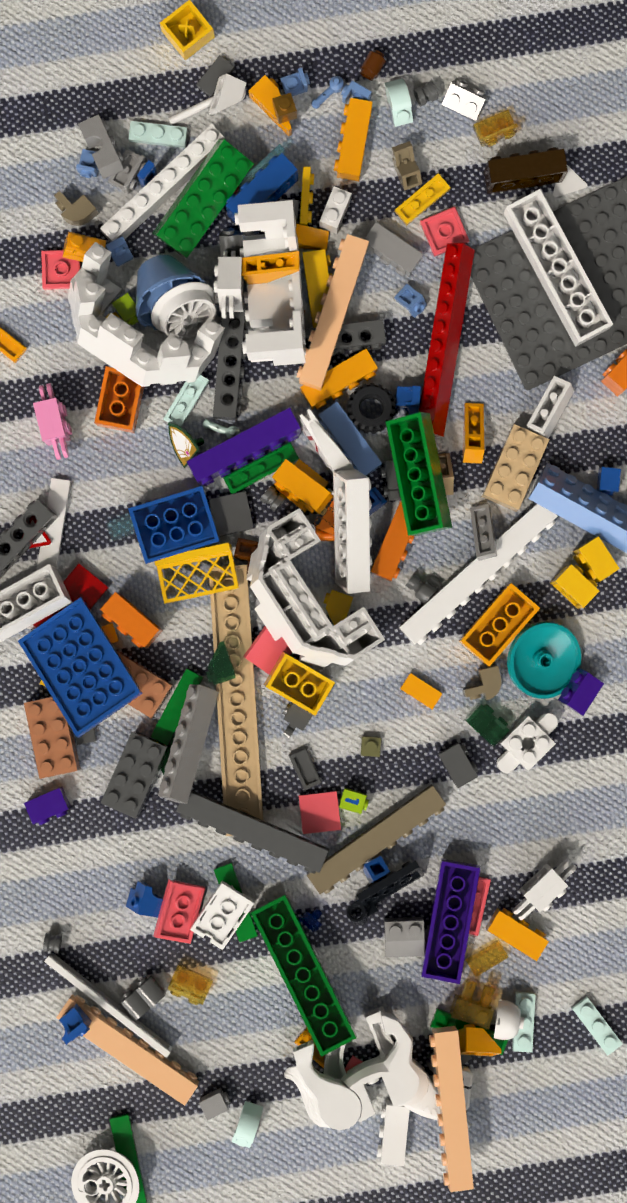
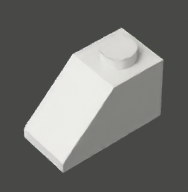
[209,73,246,115]

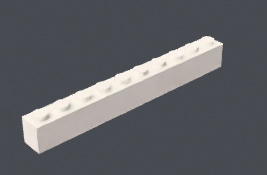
[399,504,558,645]

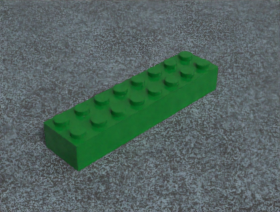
[251,895,357,1057]

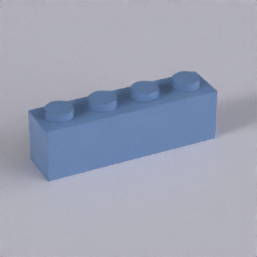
[318,402,382,476]

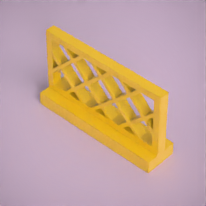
[154,543,239,604]

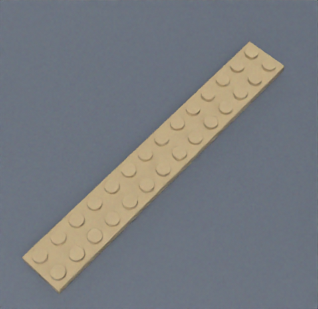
[209,565,263,836]

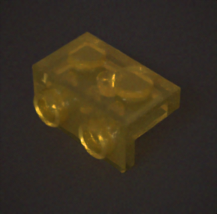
[473,110,518,147]
[167,964,213,1005]

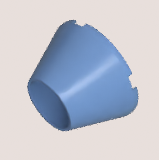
[136,255,207,330]

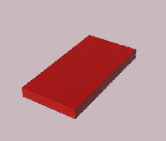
[33,563,109,628]

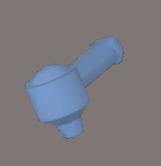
[311,76,344,109]

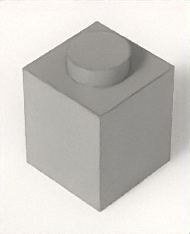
[199,1088,231,1121]

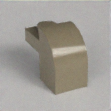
[392,141,422,191]
[54,190,99,226]
[463,666,502,700]

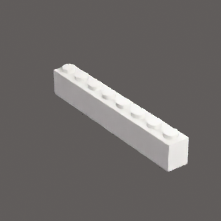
[100,124,225,242]

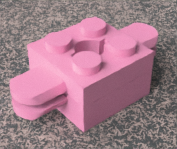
[33,383,72,460]

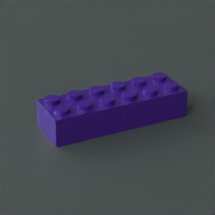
[186,408,301,487]
[421,858,480,984]

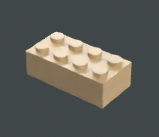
[481,424,550,512]

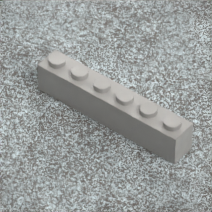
[158,684,219,804]

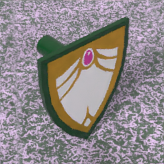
[168,422,204,468]

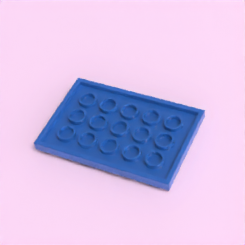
[18,597,143,737]

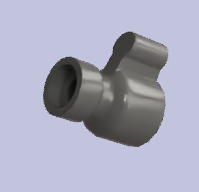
[405,574,442,604]

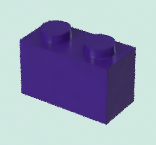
[558,668,604,716]
[24,786,71,826]

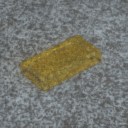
[465,940,509,977]

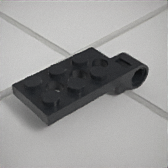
[347,860,425,926]

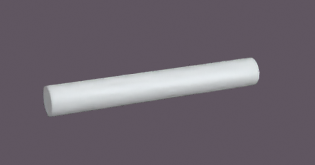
[168,96,213,125]

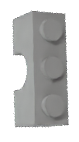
[78,114,124,179]

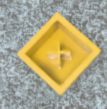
[160,0,215,60]
[573,536,620,583]
[550,564,599,609]

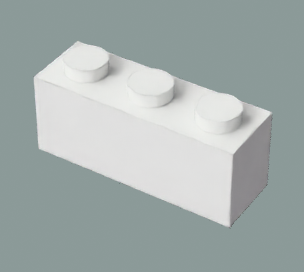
[527,376,574,438]
[377,1100,409,1166]

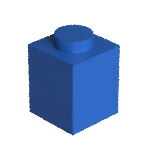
[597,467,621,496]
[363,856,390,884]

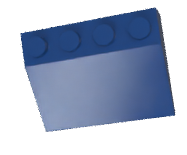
[128,486,219,564]

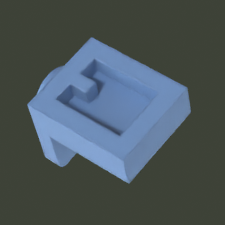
[280,68,310,96]
[341,80,372,104]
[76,149,99,178]
[106,236,133,267]
[394,284,427,318]

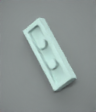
[128,121,188,148]
[163,375,209,427]
[512,991,535,1052]
[571,996,623,1056]

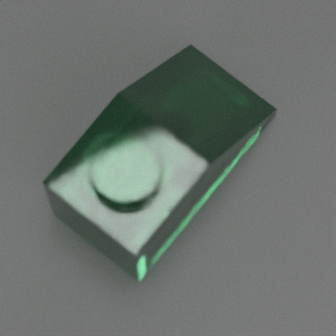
[206,641,237,685]

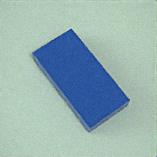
[137,160,157,187]

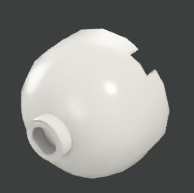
[494,1000,524,1040]

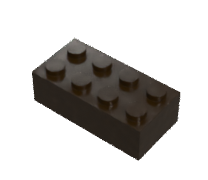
[484,147,568,194]

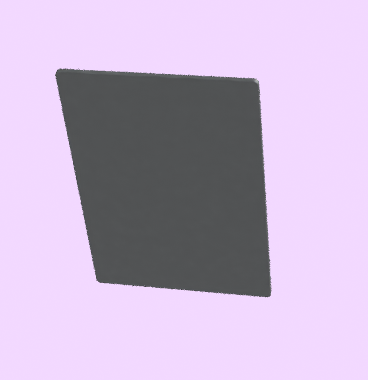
[471,177,627,391]

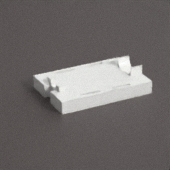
[190,881,255,950]

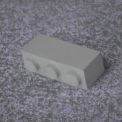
[364,222,423,277]

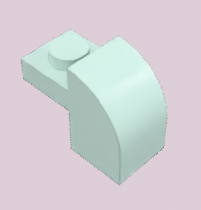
[384,78,413,127]
[232,1101,263,1148]

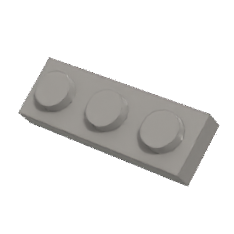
[470,504,497,561]

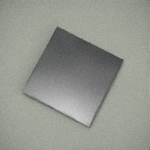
[208,491,254,537]

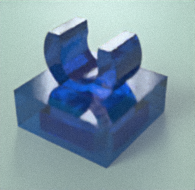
[299,908,323,932]

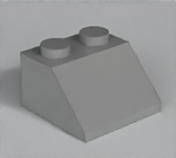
[384,917,425,958]

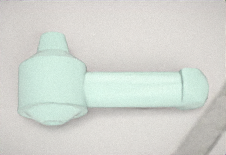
[202,419,241,439]

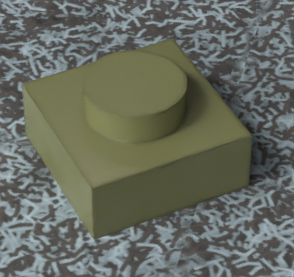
[361,736,381,757]

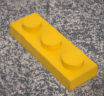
[300,166,314,226]
[394,173,451,226]

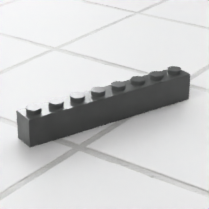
[176,790,330,874]

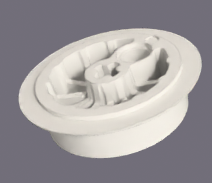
[151,282,216,340]
[71,1149,139,1203]

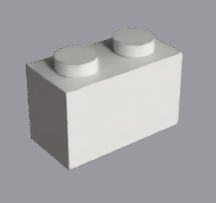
[319,186,352,234]

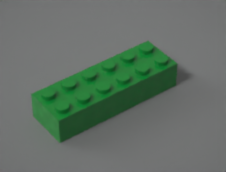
[152,139,254,258]
[386,412,452,536]

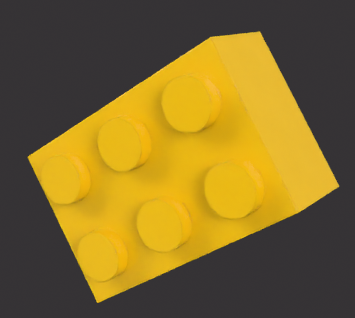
[263,652,335,716]

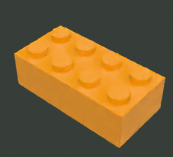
[459,583,540,667]

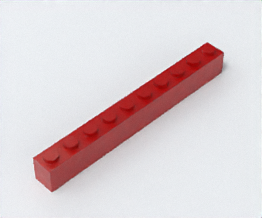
[419,243,475,437]

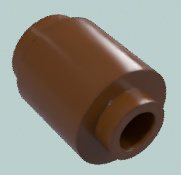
[360,50,386,81]

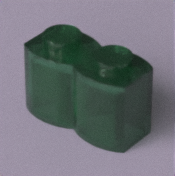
[465,703,509,747]

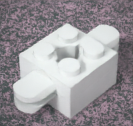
[214,251,244,319]
[496,713,558,774]
[512,858,577,920]

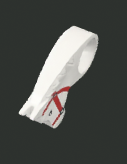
[299,409,354,476]

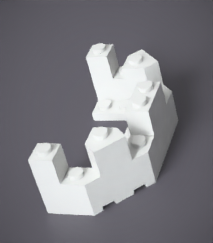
[235,200,306,366]
[68,242,225,387]
[246,508,385,667]

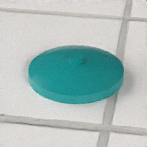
[507,622,581,699]

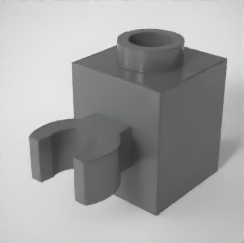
[282,703,313,738]

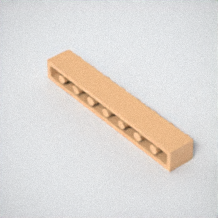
[297,234,369,391]
[56,995,199,1106]
[429,1026,474,1192]

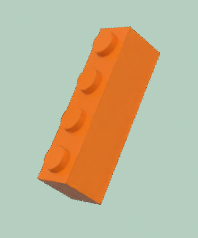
[370,501,414,582]

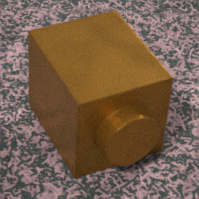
[272,93,297,124]

